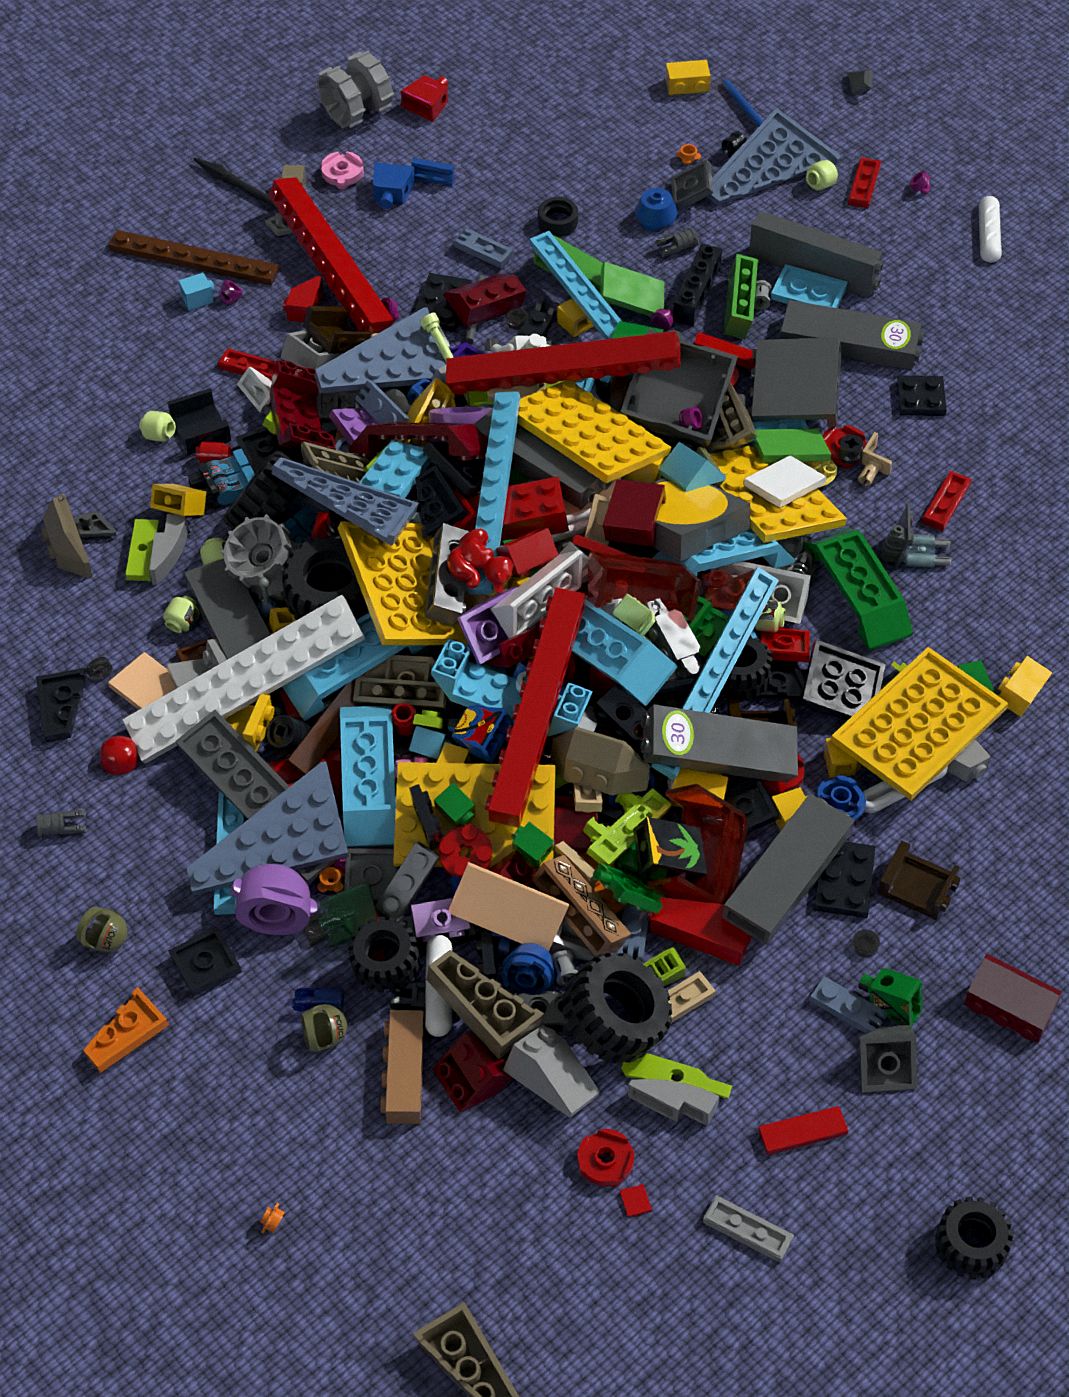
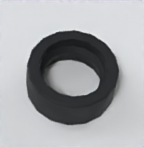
[538,197,578,237]

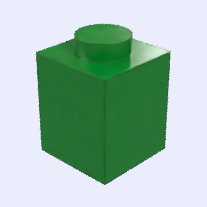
[434,783,476,828]
[512,822,554,868]

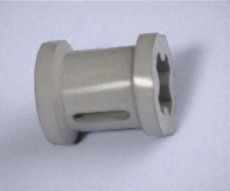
[754,280,771,310]
[552,950,578,986]

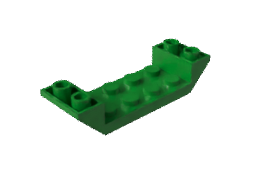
[803,528,913,651]

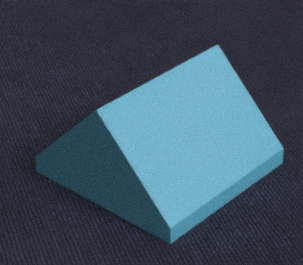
[659,442,726,492]

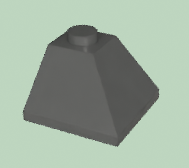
[859,1025,917,1092]

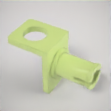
[613,594,655,636]

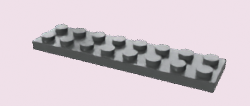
[175,710,348,885]

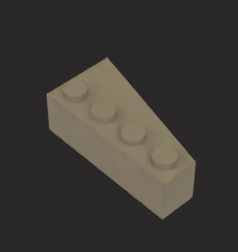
[426,950,544,1060]
[412,1302,519,1397]

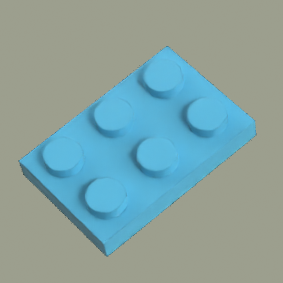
[770,264,848,308]
[359,440,431,498]

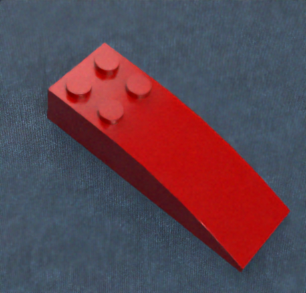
[467,476,569,545]

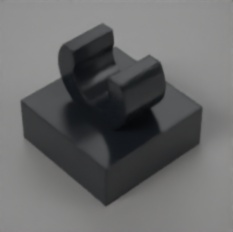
[598,804,625,827]

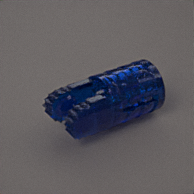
[292,988,344,1012]

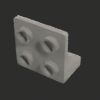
[167,639,227,689]

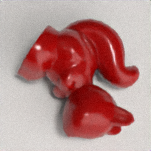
[447,528,514,594]

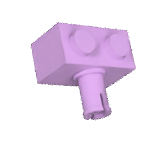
[410,898,470,943]

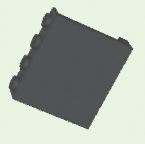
[748,337,841,427]

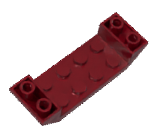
[269,359,336,452]
[349,422,488,461]

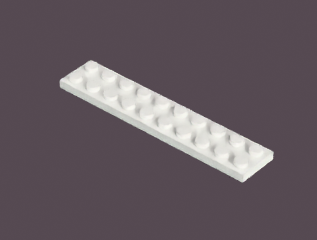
[123,595,366,764]

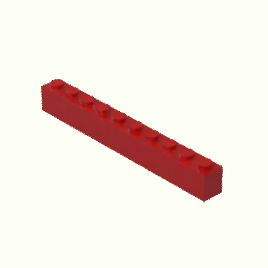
[269,177,394,334]
[446,331,681,395]
[485,587,585,828]

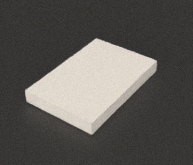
[744,455,826,507]

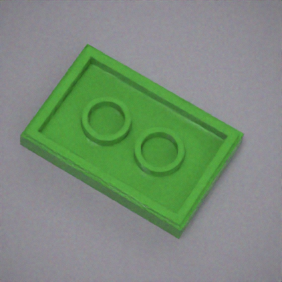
[600,262,664,317]
[752,428,831,463]

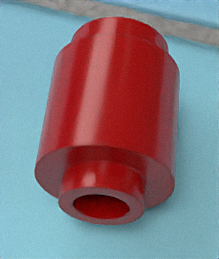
[196,442,231,464]
[391,703,418,736]

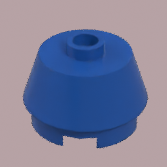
[635,188,677,231]
[814,776,866,820]
[502,943,555,995]

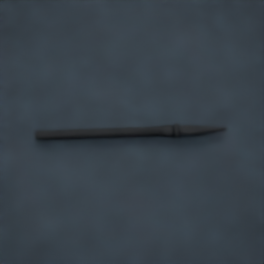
[194,158,278,210]

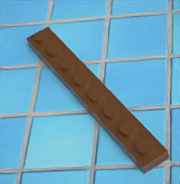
[108,230,279,286]

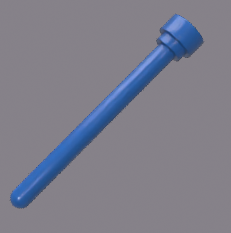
[721,79,764,127]

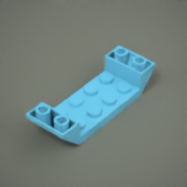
[648,527,795,593]
[572,599,677,706]
[282,613,428,721]
[431,638,593,737]
[340,705,396,848]

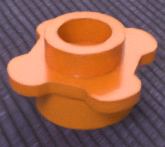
[676,144,701,165]
[317,867,344,893]
[260,1202,285,1233]

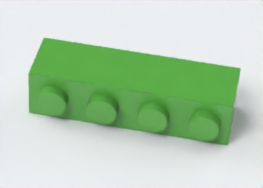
[534,235,603,293]
[724,254,758,339]

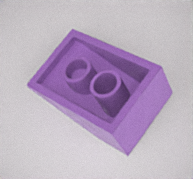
[457,587,535,665]

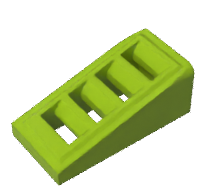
[643,947,686,987]

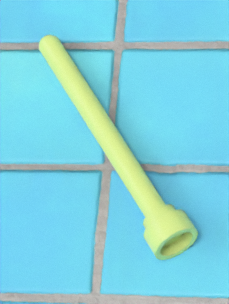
[419,313,469,405]

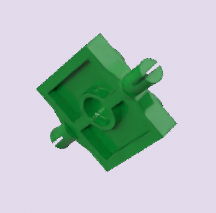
[593,863,666,914]

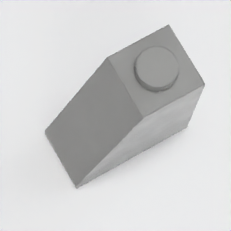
[947,739,991,782]

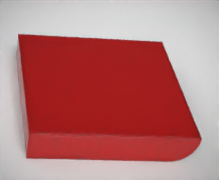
[619,1184,652,1217]

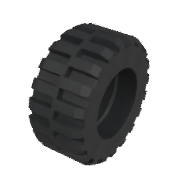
[223,451,299,530]
[282,536,369,620]
[562,952,672,1064]

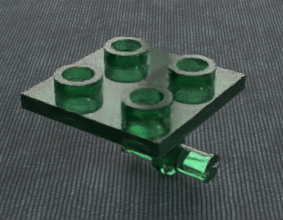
[318,882,378,948]

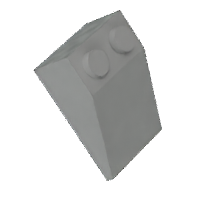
[281,330,342,370]
[503,1025,600,1118]

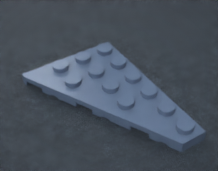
[707,108,841,205]
[314,308,446,393]
[272,457,419,546]
[187,761,349,895]

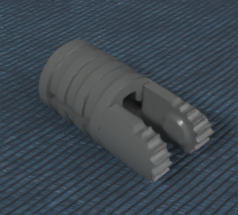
[655,227,698,258]
[37,810,86,837]

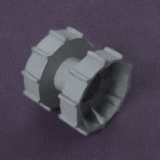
[316,50,395,129]
[220,514,301,604]

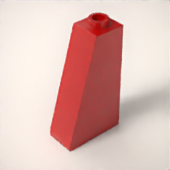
[647,897,752,966]

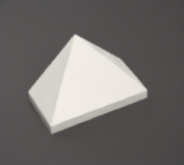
[237,367,272,413]

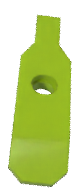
[621,1053,732,1099]

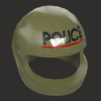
[75,906,128,953]
[301,1004,347,1052]

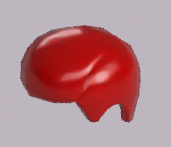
[99,735,138,775]

